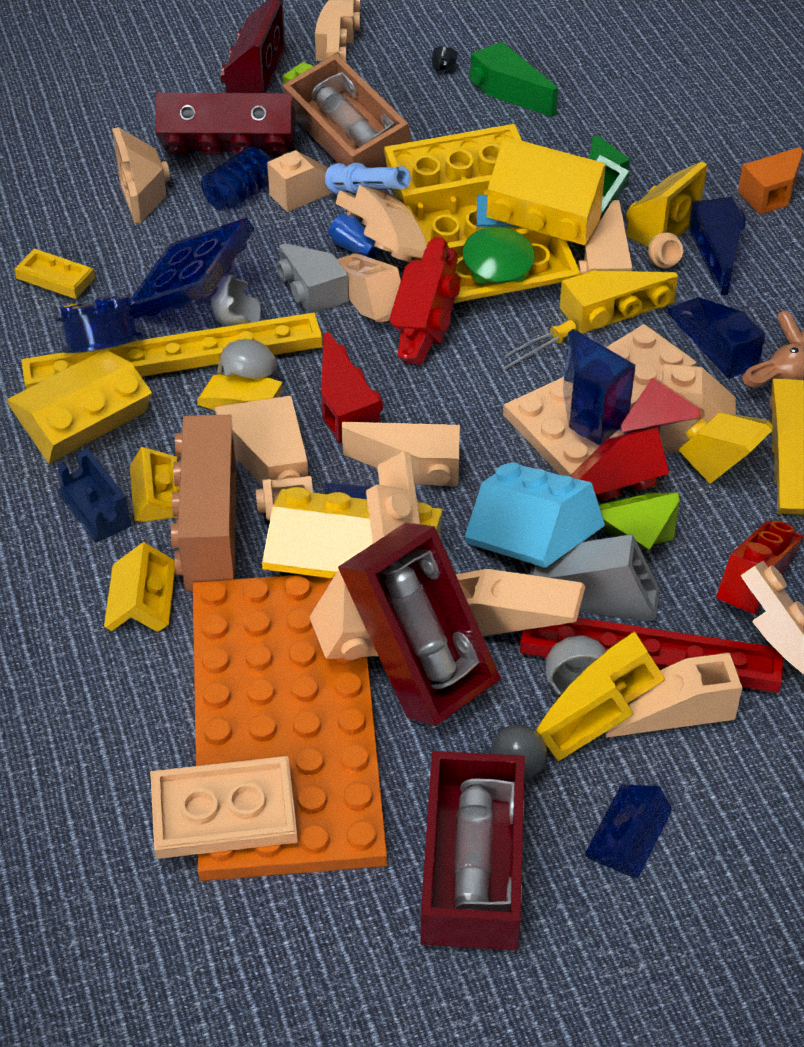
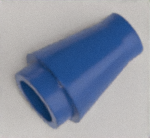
[328,213,380,259]

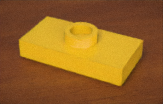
[14,248,95,299]

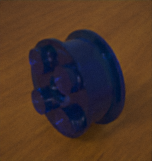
[55,296,144,353]

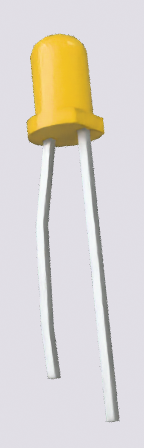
[503,320,577,370]

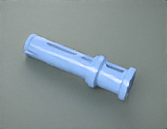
[325,163,411,194]

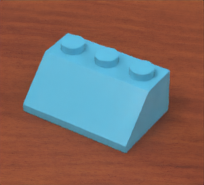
[464,463,605,568]

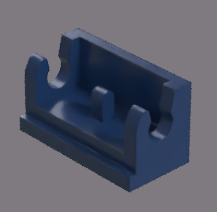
[58,448,131,543]

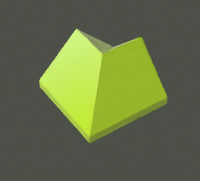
[599,492,680,550]

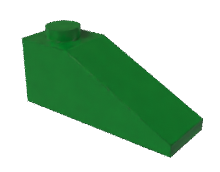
[469,42,558,117]

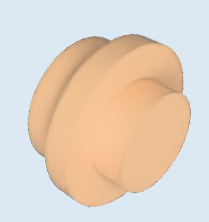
[648,233,683,268]

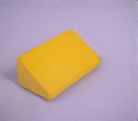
[130,447,180,522]

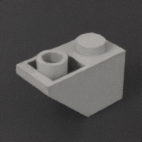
[276,243,349,313]

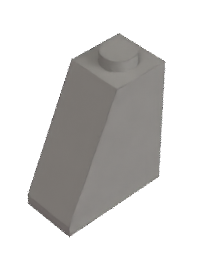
[530,534,660,622]

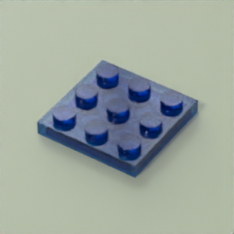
[124,217,255,319]

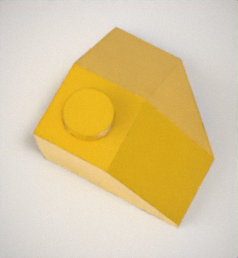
[678,412,773,484]

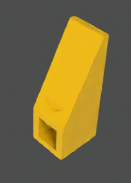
[560,270,678,334]

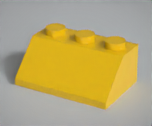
[486,136,606,245]
[7,349,152,464]

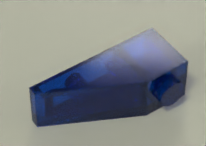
[688,197,746,296]
[667,297,765,379]

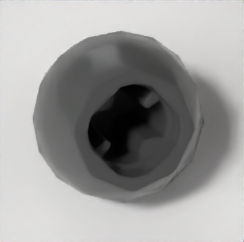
[490,725,547,781]

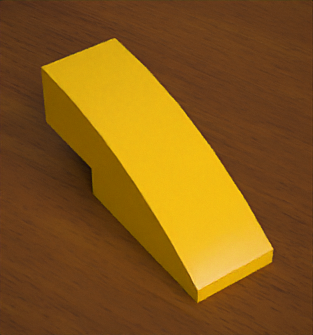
[536,631,666,762]

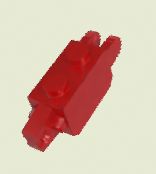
[389,236,461,364]

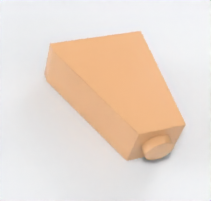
[215,396,308,486]

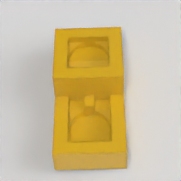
[197,373,282,411]

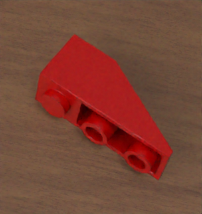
[321,332,383,444]
[570,427,669,500]
[716,521,804,614]

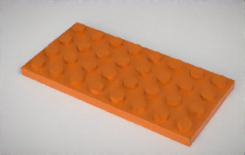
[193,575,387,881]

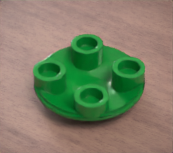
[463,227,535,284]

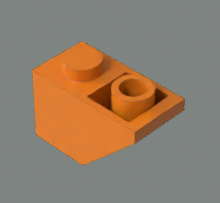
[738,147,803,215]

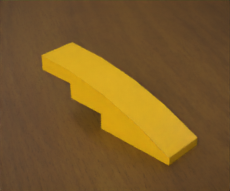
[772,379,804,515]

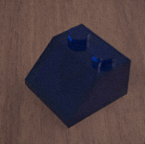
[563,329,636,446]

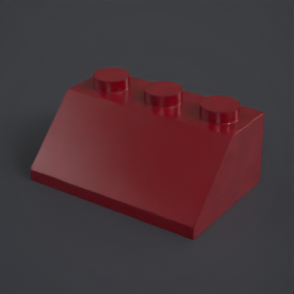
[221,0,286,93]

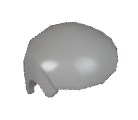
[211,274,261,327]
[217,338,277,379]
[545,635,607,695]

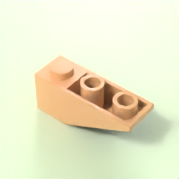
[456,569,586,636]
[605,653,742,738]

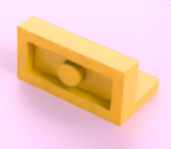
[104,542,175,632]

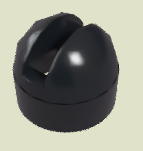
[432,47,458,74]

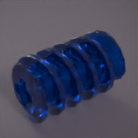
[201,146,271,210]

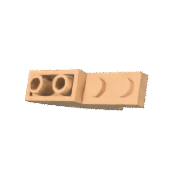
[315,0,361,62]
[335,185,427,262]
[741,561,804,674]

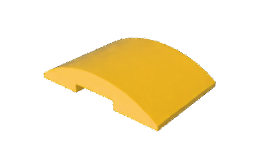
[384,124,581,303]

